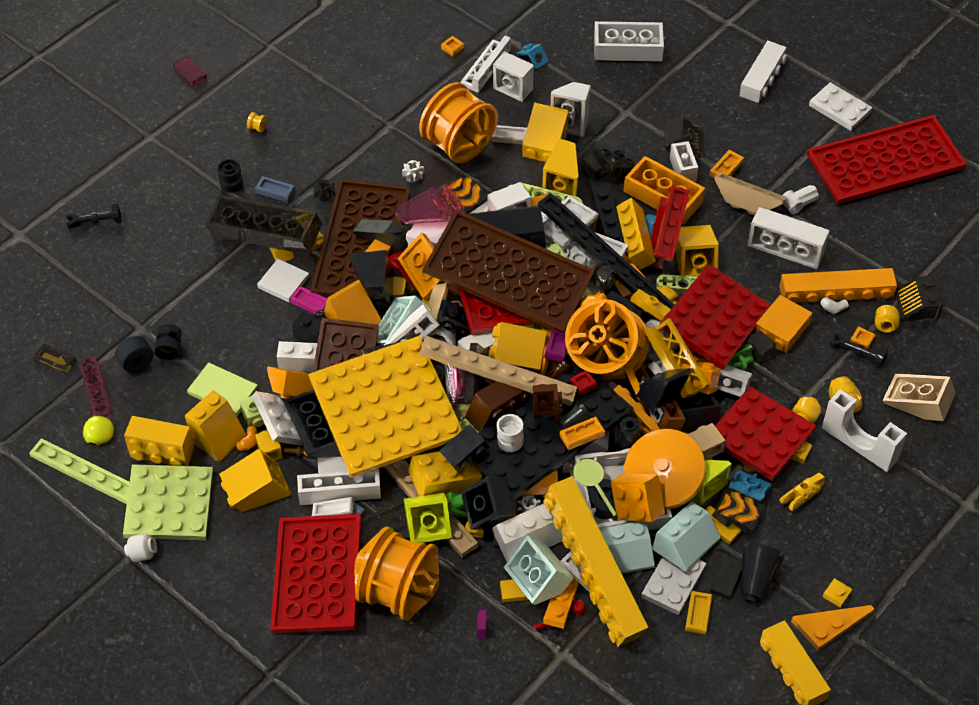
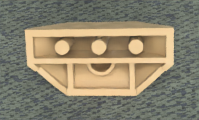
[715,173,787,215]

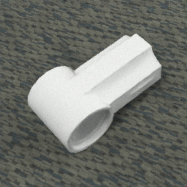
[783,185,819,214]

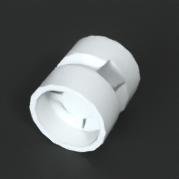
[497,414,524,452]

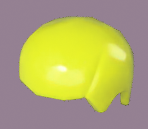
[83,416,114,446]

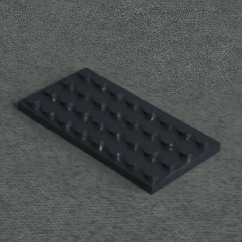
[473,363,634,502]

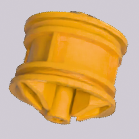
[419,82,498,163]
[565,299,650,380]
[355,526,439,621]

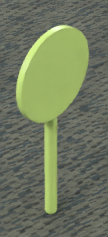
[573,459,617,517]

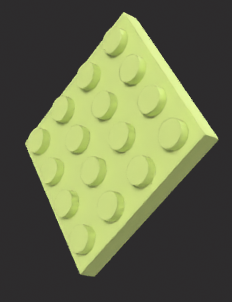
[123,465,213,540]

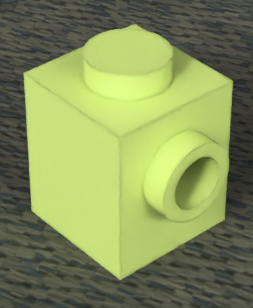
[240,396,265,428]

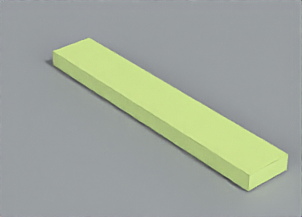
[30,438,130,504]

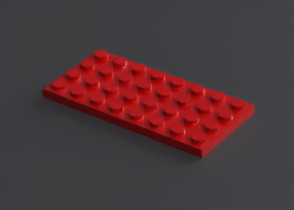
[806,115,967,205]

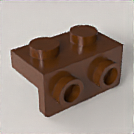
[533,384,563,423]

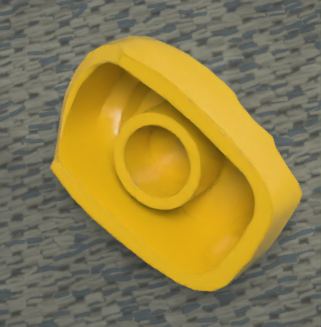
[829,376,862,413]

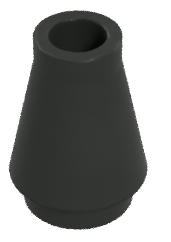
[560,404,591,429]

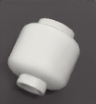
[124,533,157,562]

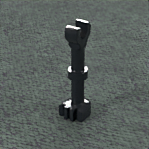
[66,203,121,229]
[830,333,888,367]

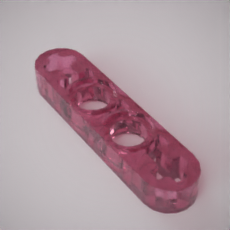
[80,356,111,419]

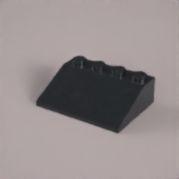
[283,390,341,457]

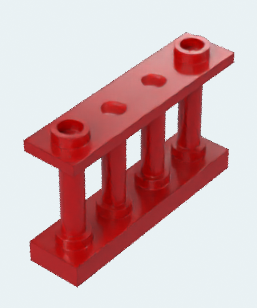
[648,185,690,271]

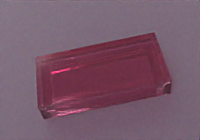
[173,55,207,86]

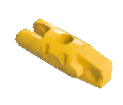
[779,473,825,511]

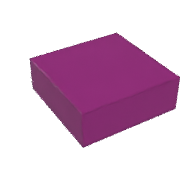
[477,610,487,639]

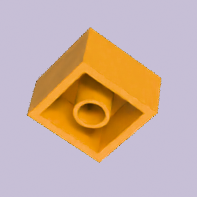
[611,473,665,522]

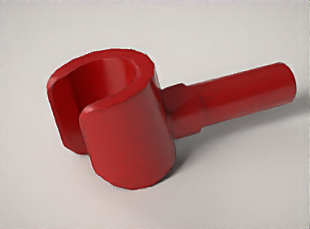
[571,599,585,617]

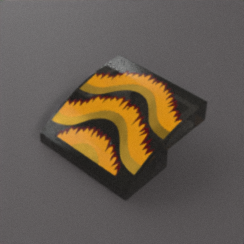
[437,174,488,214]
[712,489,765,535]

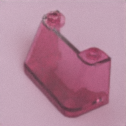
[395,182,466,224]

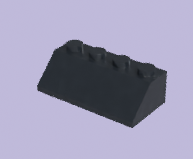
[468,206,546,249]

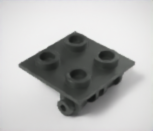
[593,148,636,176]

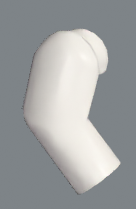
[821,297,849,314]

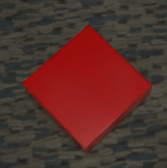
[570,371,597,395]

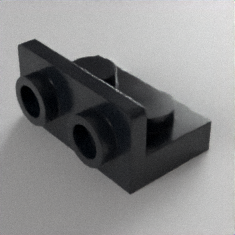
[437,300,470,337]

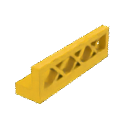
[644,318,709,398]

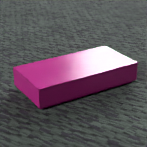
[289,286,327,314]

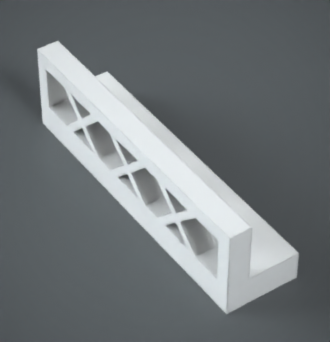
[460,36,511,93]

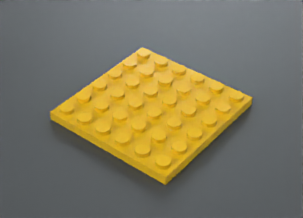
[308,336,462,478]

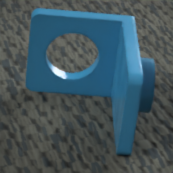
[517,43,549,69]

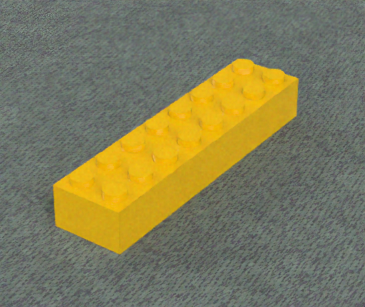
[544,476,648,647]

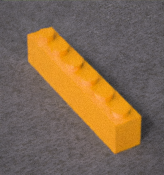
[779,268,897,303]

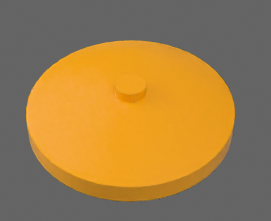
[624,429,706,509]

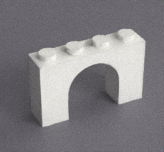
[822,389,907,472]

